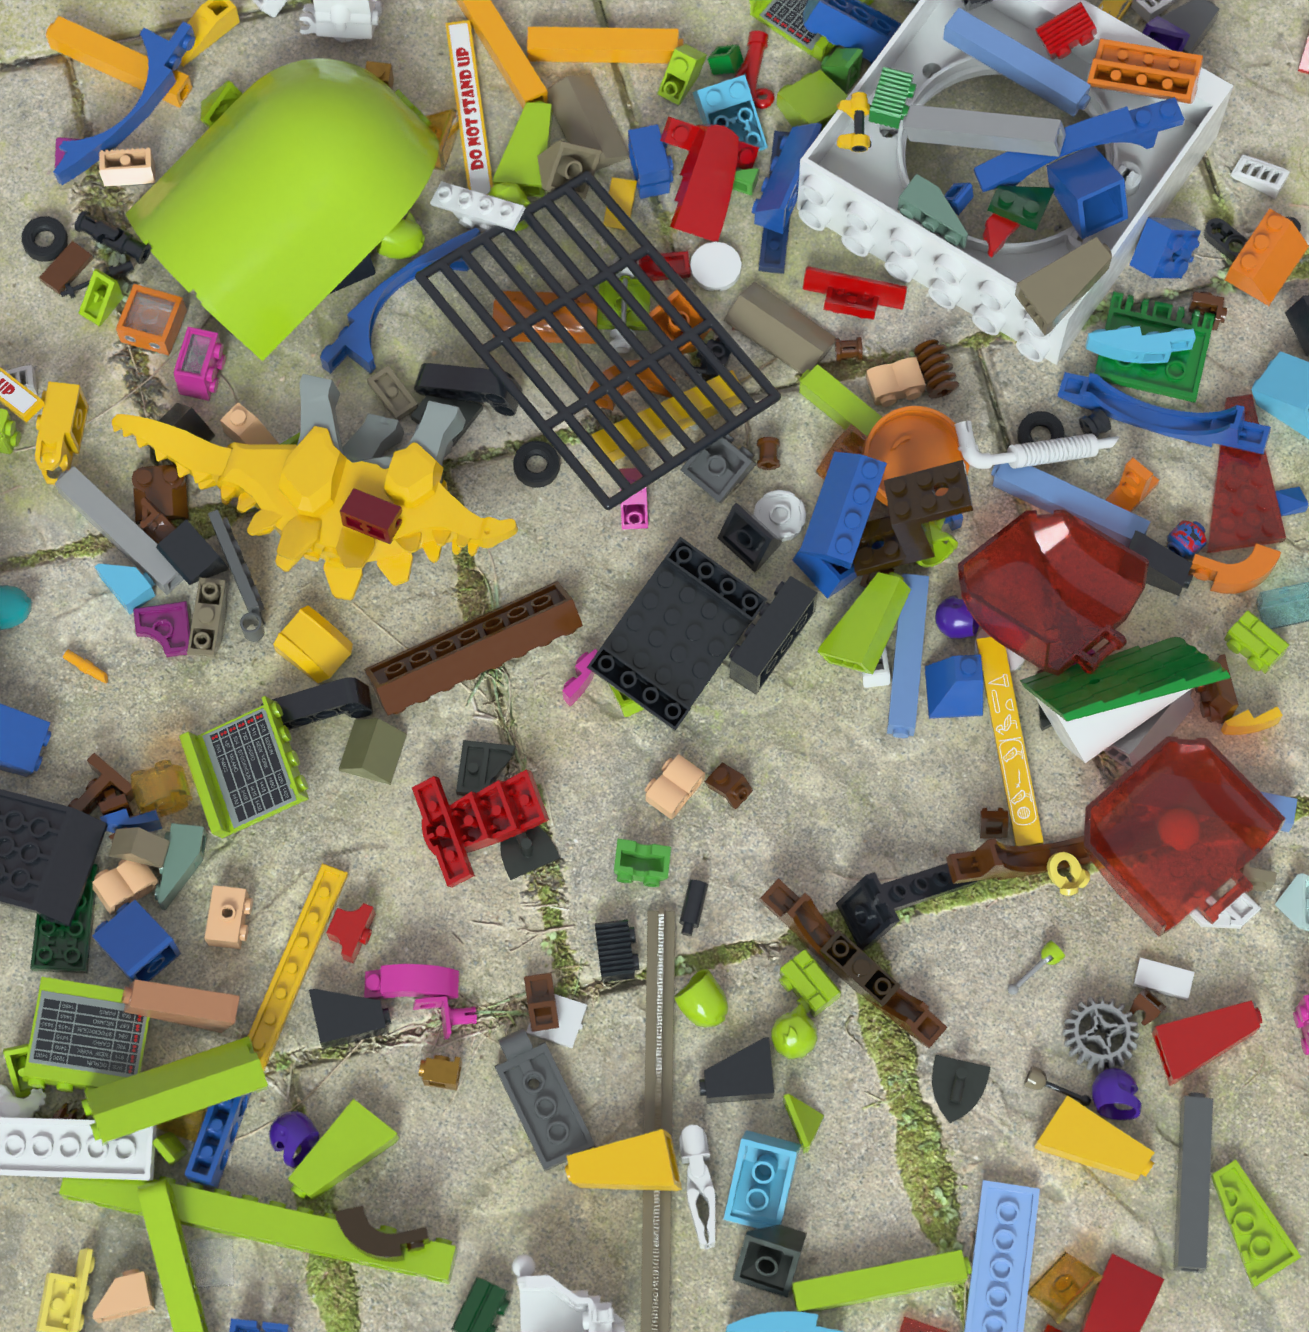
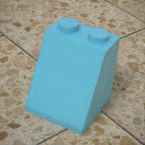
[1251,351,1309,439]

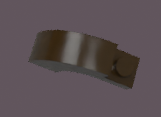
[335,1205,430,1262]

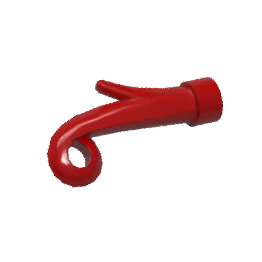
[735,30,775,109]

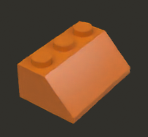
[1225,208,1309,306]

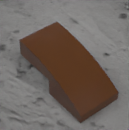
[524,973,559,1032]

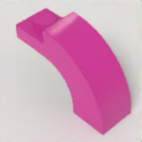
[364,964,459,1000]

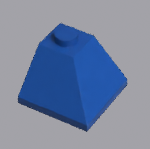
[925,654,983,719]

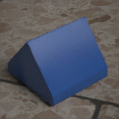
[944,183,974,216]

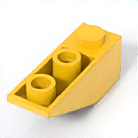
[180,0,240,67]

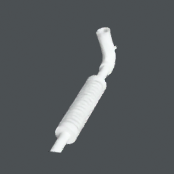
[954,421,1119,469]

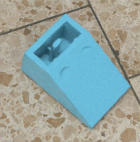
[692,75,768,151]

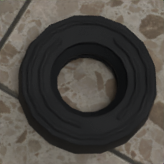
[21,216,68,262]
[1017,411,1064,444]
[513,441,560,488]

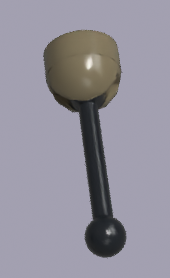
[1024,1065,1091,1106]

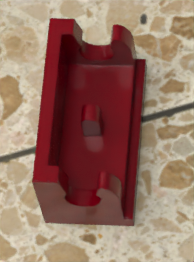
[340,488,402,544]

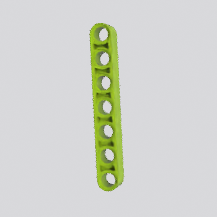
[138,1179,209,1332]

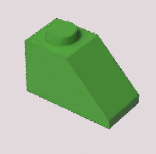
[821,48,863,94]

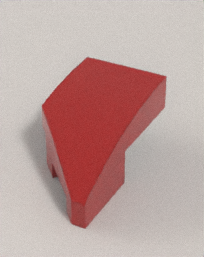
[983,213,1020,258]

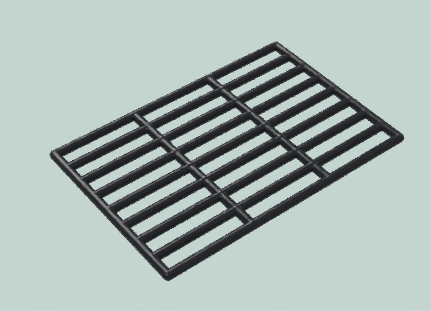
[415,171,781,510]

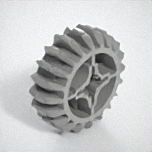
[1062,996,1139,1072]

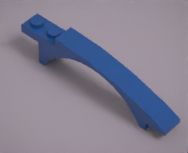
[53,22,196,185]
[974,97,1185,192]
[320,228,481,374]
[1058,372,1271,454]

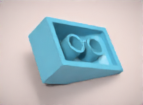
[723,1130,801,1229]

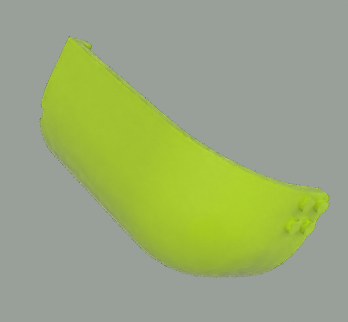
[125,58,439,361]

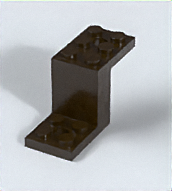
[853,460,974,577]

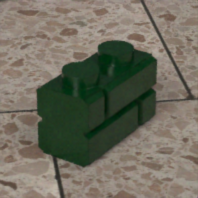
[451,1277,511,1332]

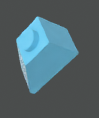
[95,564,156,614]

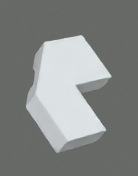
[1182,887,1261,929]

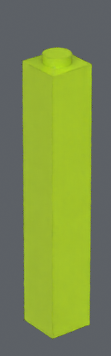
[799,364,882,445]
[791,1250,971,1313]

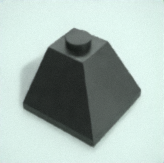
[733,1224,807,1298]

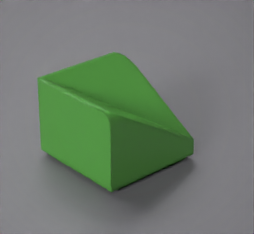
[733,168,759,195]

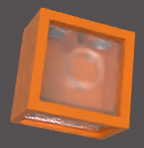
[116,284,187,356]

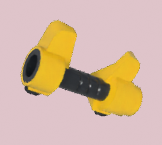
[837,92,872,152]

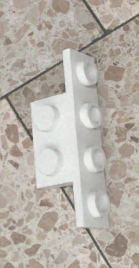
[430,181,525,236]

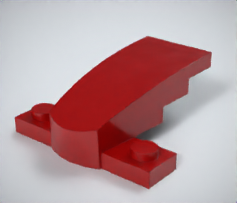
[660,116,759,242]
[411,769,550,887]
[1043,1253,1164,1332]

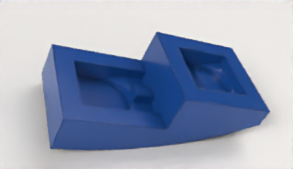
[100,809,163,833]

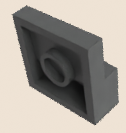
[680,434,757,504]

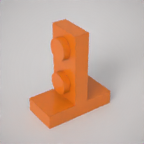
[1105,457,1159,512]

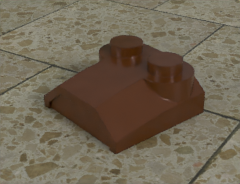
[132,464,189,524]
[1195,654,1239,724]

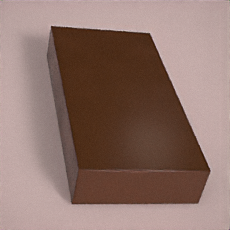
[39,241,93,295]

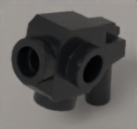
[685,338,732,381]

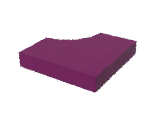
[133,601,191,658]

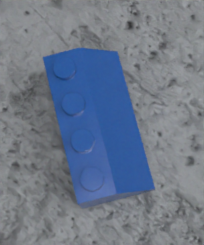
[803,0,902,64]
[752,123,822,234]
[800,452,887,569]

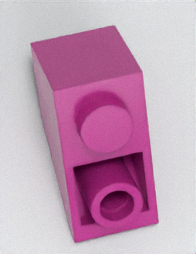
[619,468,648,530]

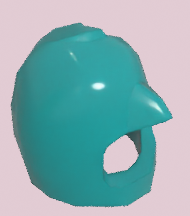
[0,585,32,630]

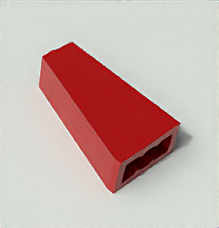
[1152,1000,1262,1086]

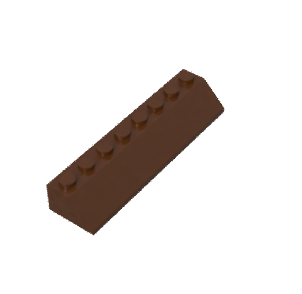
[364,581,583,716]

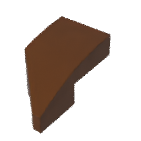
[140,497,177,544]

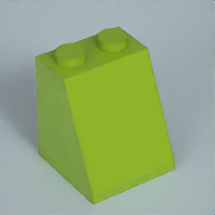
[777,70,848,131]

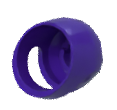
[935,594,982,639]
[1091,1068,1142,1120]
[269,1111,320,1168]

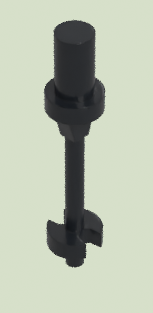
[60,261,134,299]

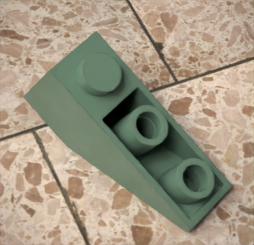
[897,174,968,249]
[155,823,208,910]

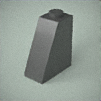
[1161,0,1220,54]

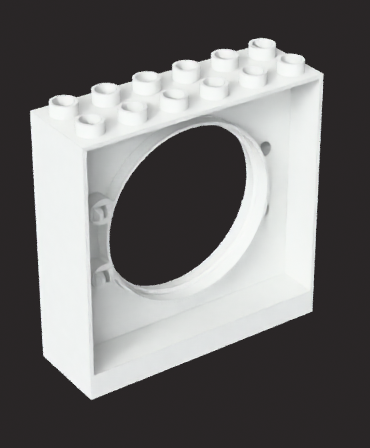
[797,0,1233,365]

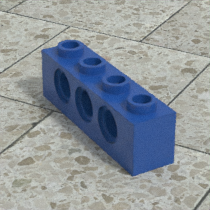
[184,1092,252,1189]

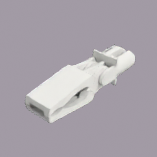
[679,1125,715,1249]

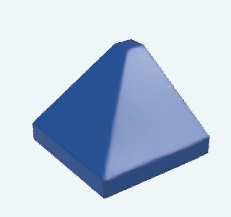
[1273,487,1309,517]

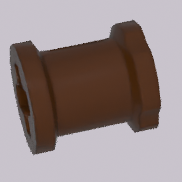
[835,337,863,361]
[757,437,780,470]

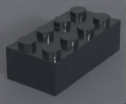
[728,576,818,695]

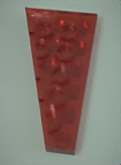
[1207,394,1286,553]

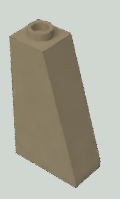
[1015,237,1112,335]

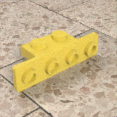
[36,1248,95,1332]

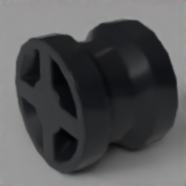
[1079,408,1111,438]

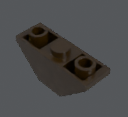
[819,930,901,1007]

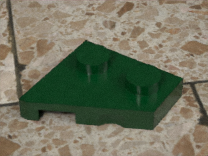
[987,186,1055,231]

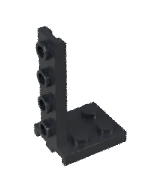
[836,863,977,951]

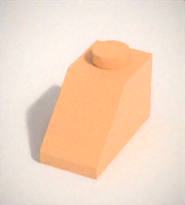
[220,402,279,445]
[93,1269,155,1323]

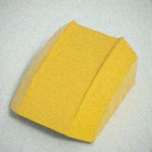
[273,605,353,684]

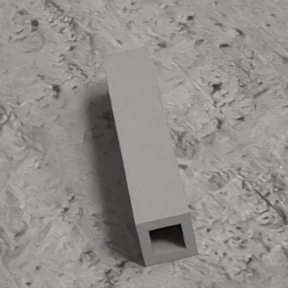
[903,105,1066,157]
[54,466,184,595]

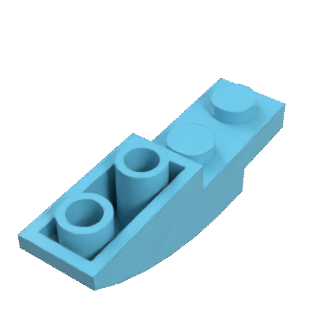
[1085,325,1195,363]
[726,1311,843,1332]

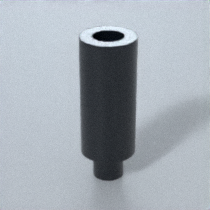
[679,880,708,936]

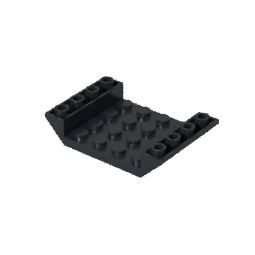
[587,537,768,731]
[0,789,108,927]

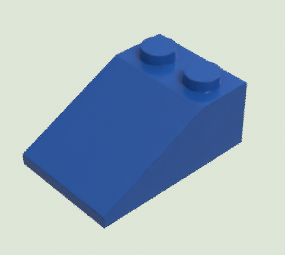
[792,541,885,599]

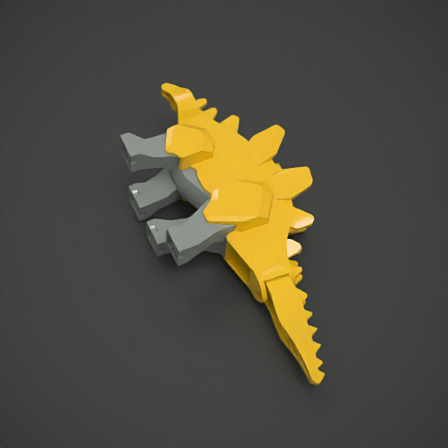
[112,374,518,600]

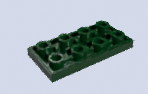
[30,864,99,973]

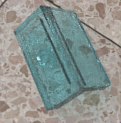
[1256,582,1309,629]

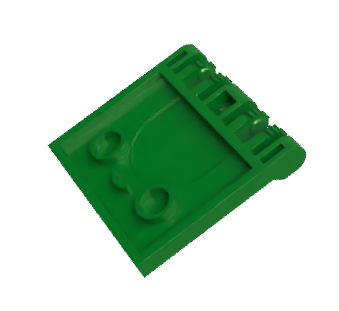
[1094,291,1215,403]

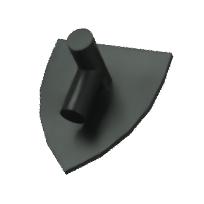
[500,826,560,880]
[932,1055,991,1124]

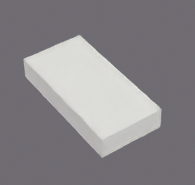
[1133,957,1195,1000]

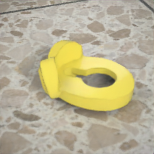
[1047,852,1090,896]

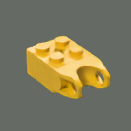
[35,381,89,485]

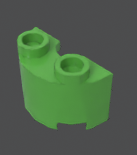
[614,838,671,887]

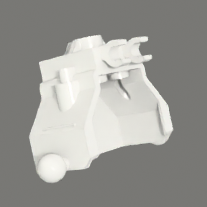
[300,0,382,42]
[512,1254,625,1332]

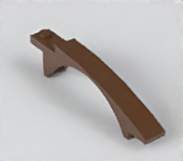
[946,819,1161,884]
[759,878,948,1049]

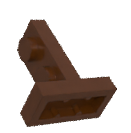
[68,753,138,815]

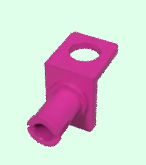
[413,996,477,1040]

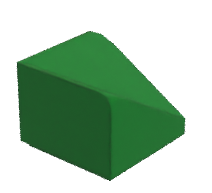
[707,44,744,75]

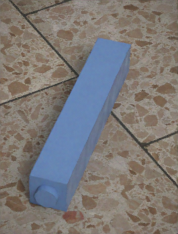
[943,8,1091,117]
[991,463,1151,549]
[887,573,929,738]

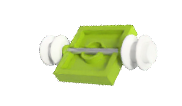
[597,257,651,353]

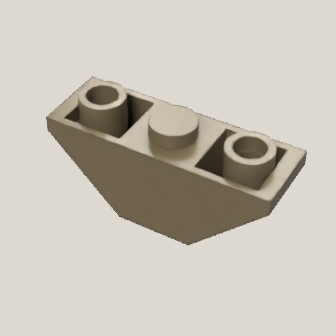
[187,578,227,657]

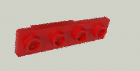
[803,266,907,320]

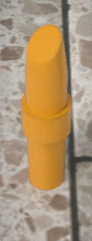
[63,649,108,683]

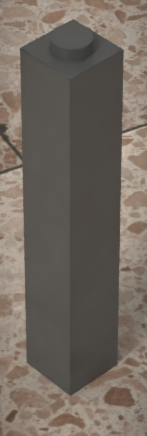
[1174,1093,1213,1273]

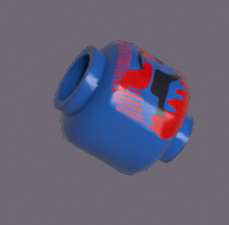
[1167,520,1207,559]

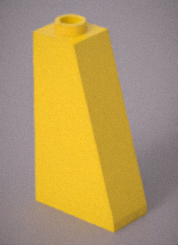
[1034,1095,1155,1181]
[565,1129,682,1191]

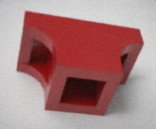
[326,903,376,964]

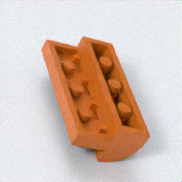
[1087,38,1203,104]
[493,291,598,344]

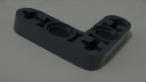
[1204,217,1301,262]

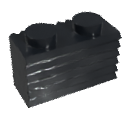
[595,919,640,983]

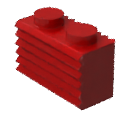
[1035,2,1097,60]

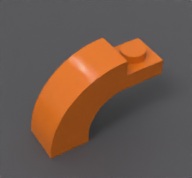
[588,360,676,411]
[1189,543,1281,594]

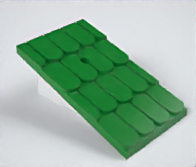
[1020,637,1231,763]

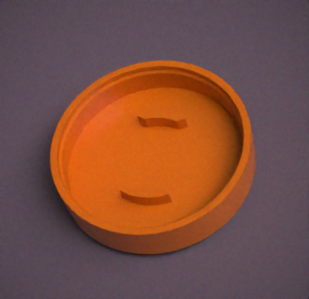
[862,406,969,507]

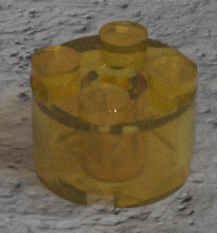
[130,760,193,817]

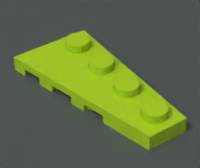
[1211,1160,1301,1289]

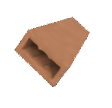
[122,980,240,1033]

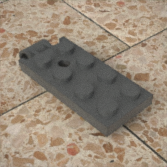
[208,509,265,642]
[494,1028,596,1172]

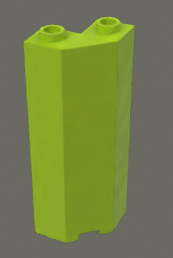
[81,1036,268,1146]

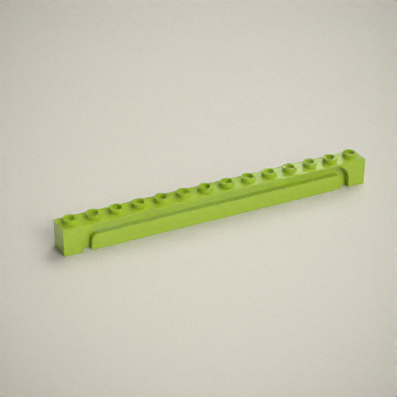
[59,1176,458,1284]

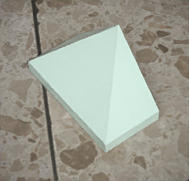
[1275,873,1309,932]

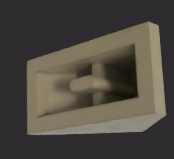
[109,827,170,868]

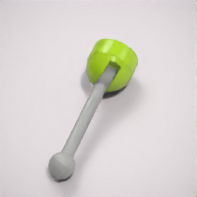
[1007,940,1065,995]

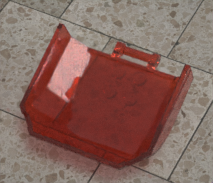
[957,510,1149,676]
[1084,736,1286,937]

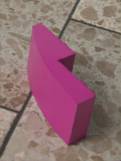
[562,649,598,707]

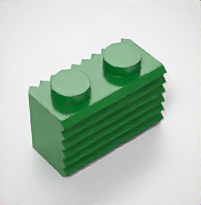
[869,66,917,129]

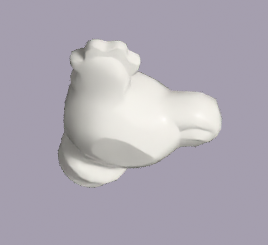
[0,1084,47,1118]

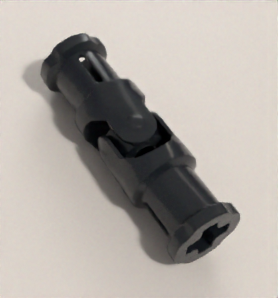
[74,211,152,264]

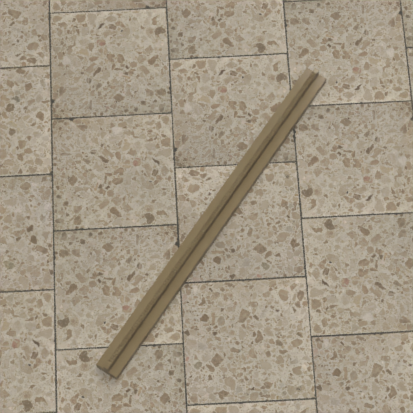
[640,908,675,1332]

